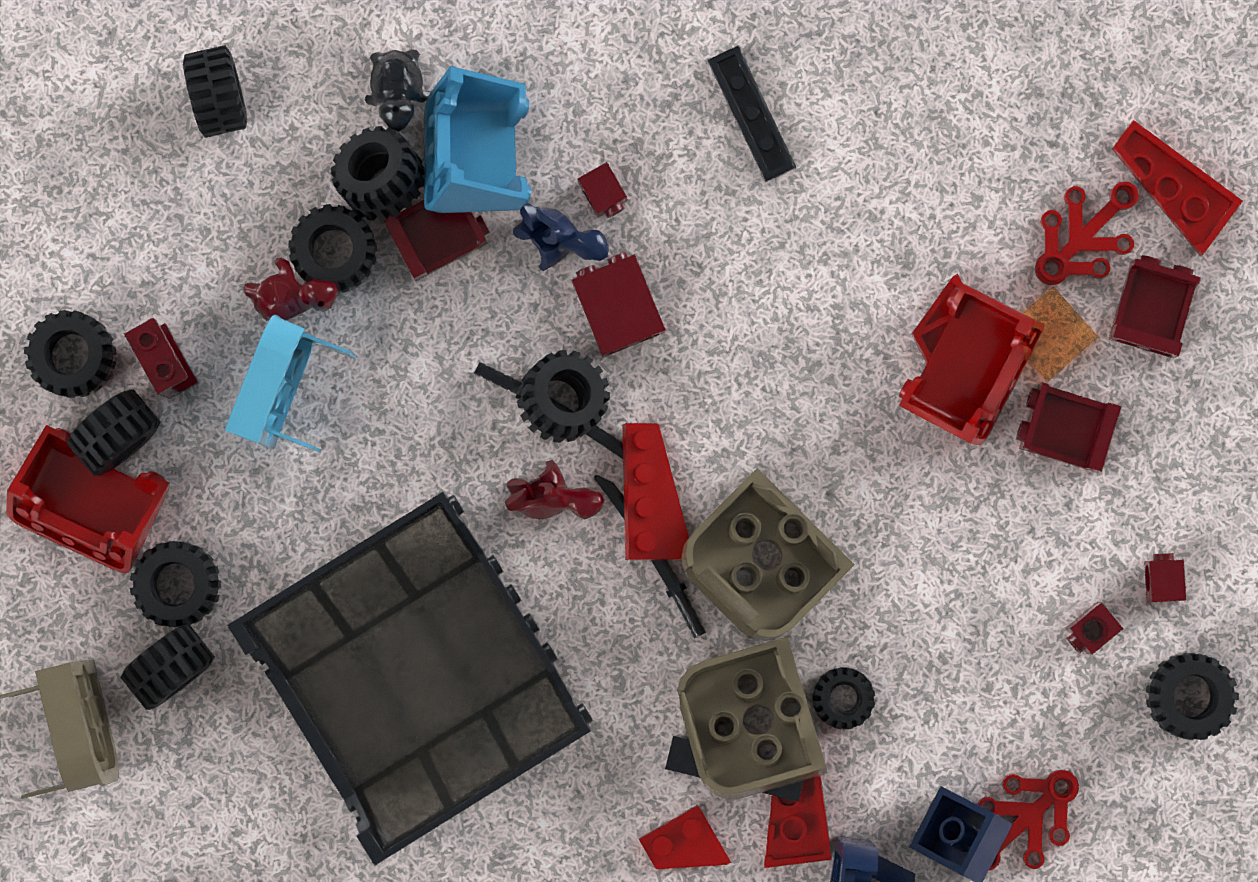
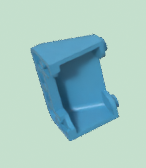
[424,66,531,213]

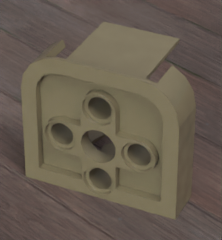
[681,468,855,641]
[677,637,828,800]
[0,659,119,799]

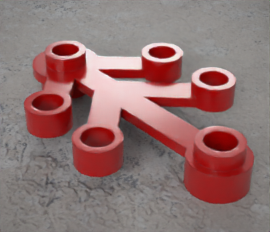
[1035,182,1139,285]
[977,770,1079,871]

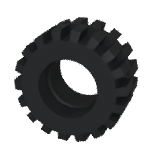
[183,45,247,138]
[331,126,424,221]
[288,204,377,293]
[24,310,117,398]
[517,350,610,443]
[67,389,161,476]
[130,541,221,627]
[120,624,215,710]
[1146,653,1239,740]

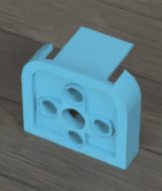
[225,315,357,453]

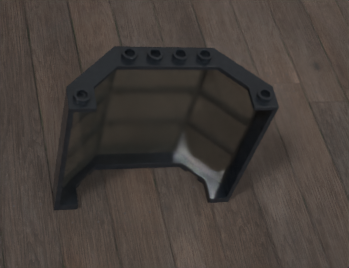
[227,492,593,866]

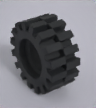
[812,667,875,730]

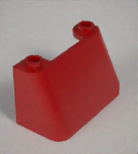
[899,283,1044,445]
[6,425,170,573]

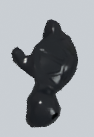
[365,49,431,132]

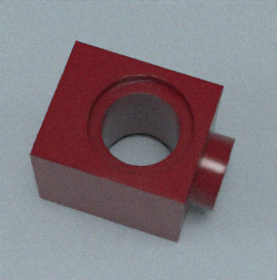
[577,162,627,219]
[1144,553,1186,602]
[1066,602,1124,655]

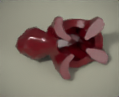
[243,257,338,321]
[505,460,605,520]

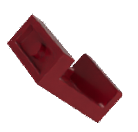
[384,200,490,281]
[572,252,666,358]
[1109,255,1201,358]
[124,318,199,400]
[1016,382,1122,473]

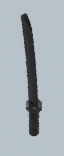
[474,362,623,459]
[594,475,706,639]

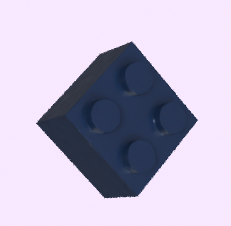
[909,786,1012,882]

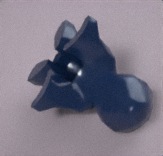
[513,203,609,271]

